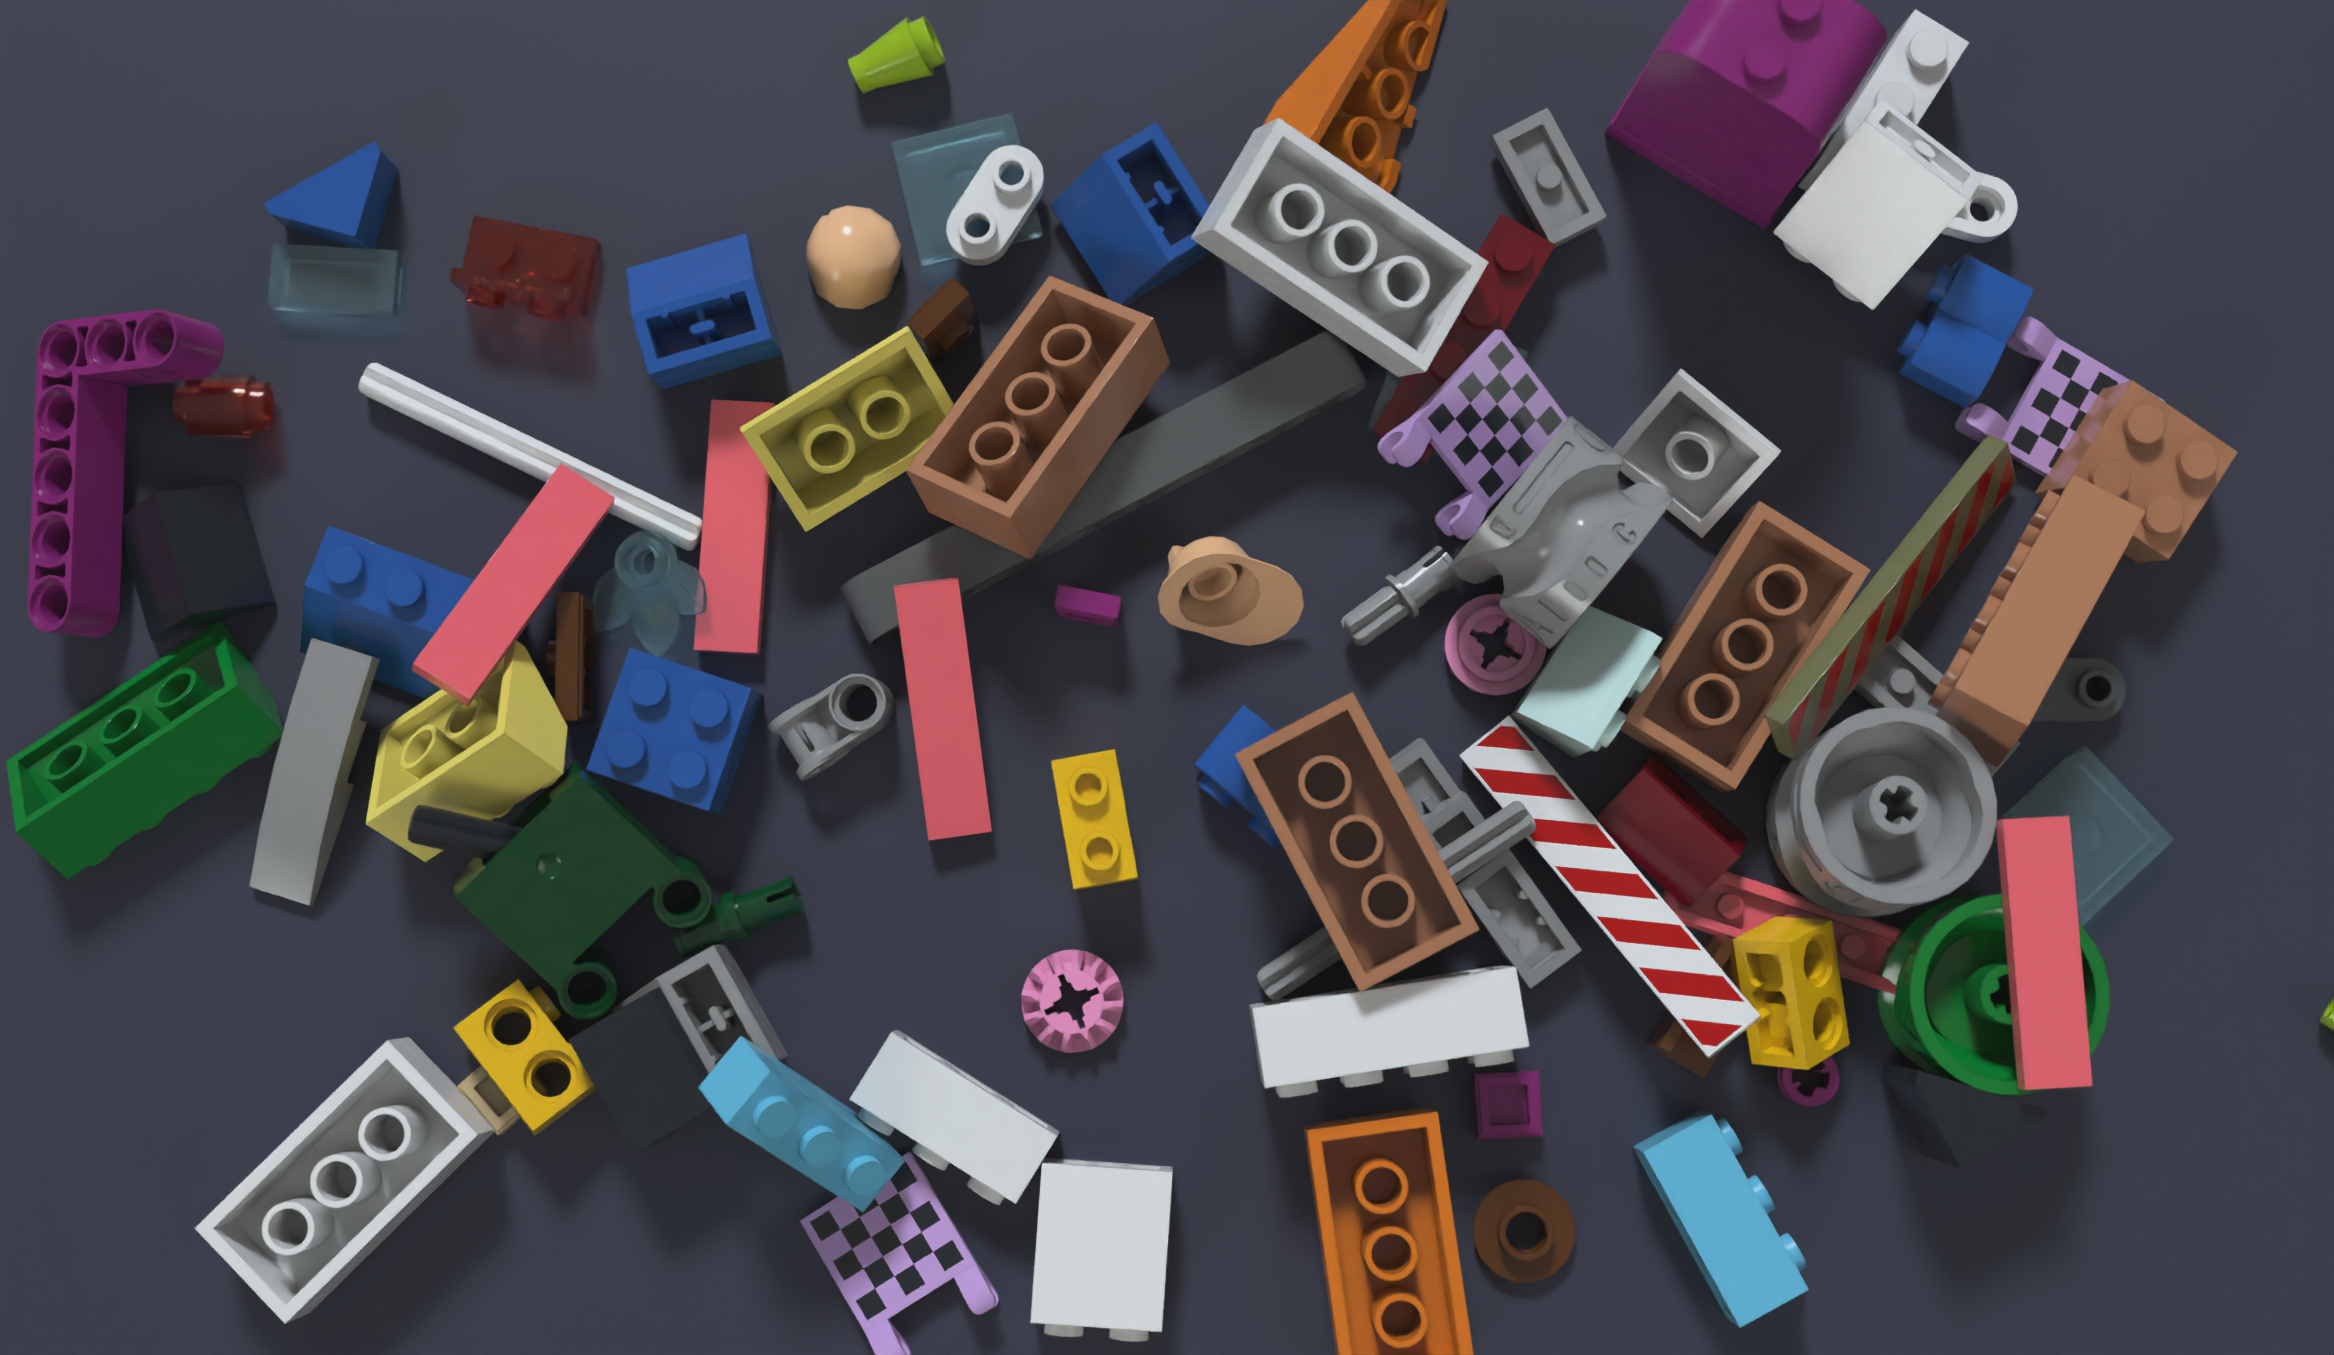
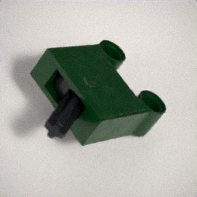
[408,761,712,1020]

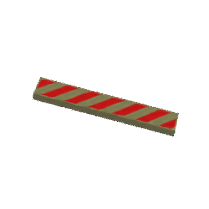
[1764,435,2017,761]

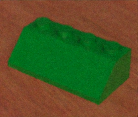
[6,620,283,879]

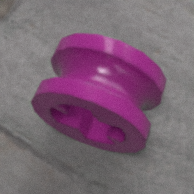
[1775,1056,1840,1107]

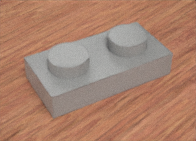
[1490,107,1607,248]

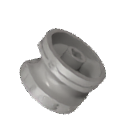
[1448,416,1674,649]
[1766,707,1997,918]

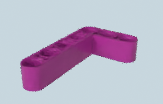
[28,309,224,638]

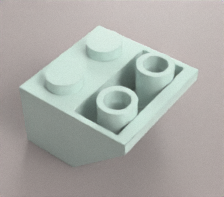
[1510,606,1662,758]

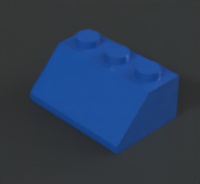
[300,525,474,699]

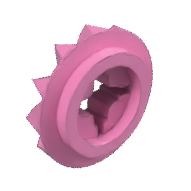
[1443,594,1546,696]
[1021,950,1124,1053]

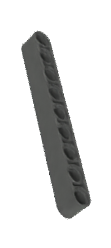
[840,330,1369,645]

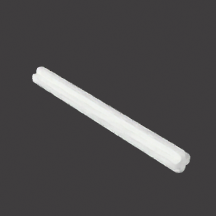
[358,363,703,551]

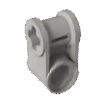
[767,674,895,781]

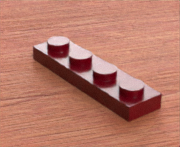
[1372,213,1556,464]

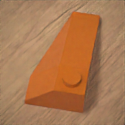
[1262,0,1447,194]

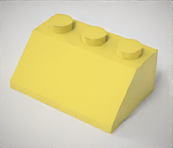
[739,326,954,532]
[366,640,568,862]

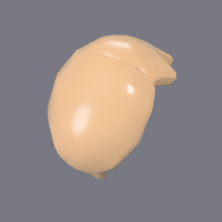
[806,205,901,309]

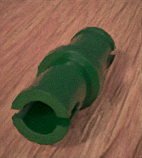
[669,875,805,958]

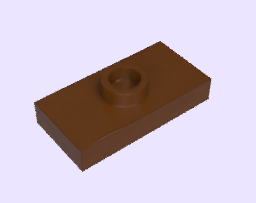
[907,278,979,366]
[546,592,595,725]

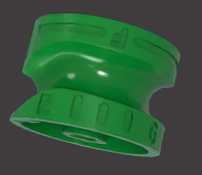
[1876,894,2110,1095]

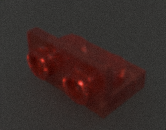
[449,215,601,322]

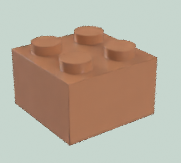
[2034,380,2238,563]

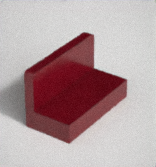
[1595,752,1747,906]

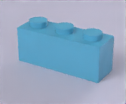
[698,1036,905,1212]
[1633,1110,1809,1328]

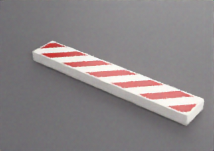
[1459,716,1761,1059]

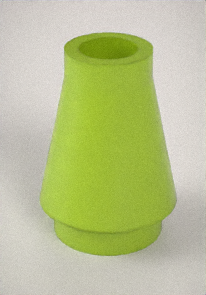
[848,16,946,94]

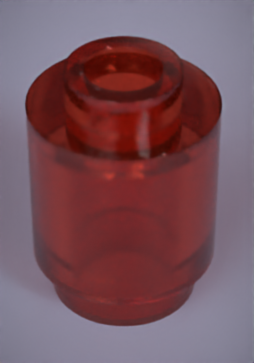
[173,374,275,438]

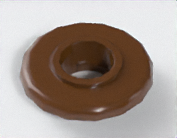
[1473,1179,1575,1283]

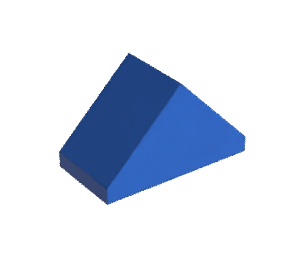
[263,141,398,252]

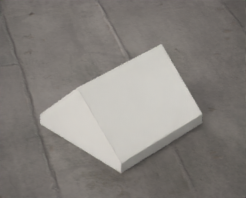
[1613,368,1781,538]

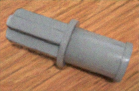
[1341,545,1461,646]

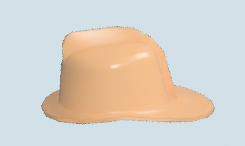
[1158,536,1304,646]

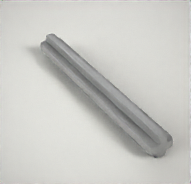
[1257,801,1536,1001]

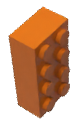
[1303,1107,1474,1355]

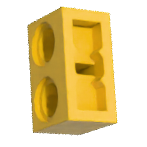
[1051,749,1139,890]
[1733,916,1850,1070]
[453,979,596,1136]

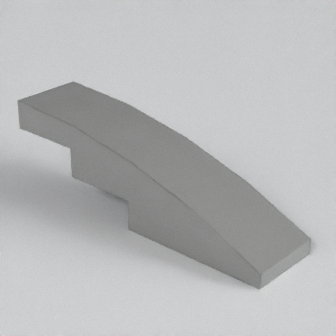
[249,638,380,906]
[1389,737,1582,989]

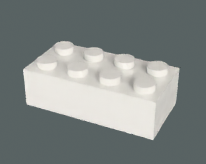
[1191,118,1489,377]
[1249,965,1529,1098]
[195,1037,496,1324]

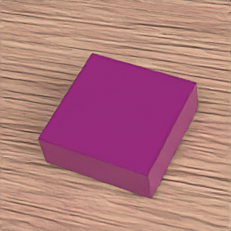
[1054,585,1123,628]
[1472,1070,1543,1139]

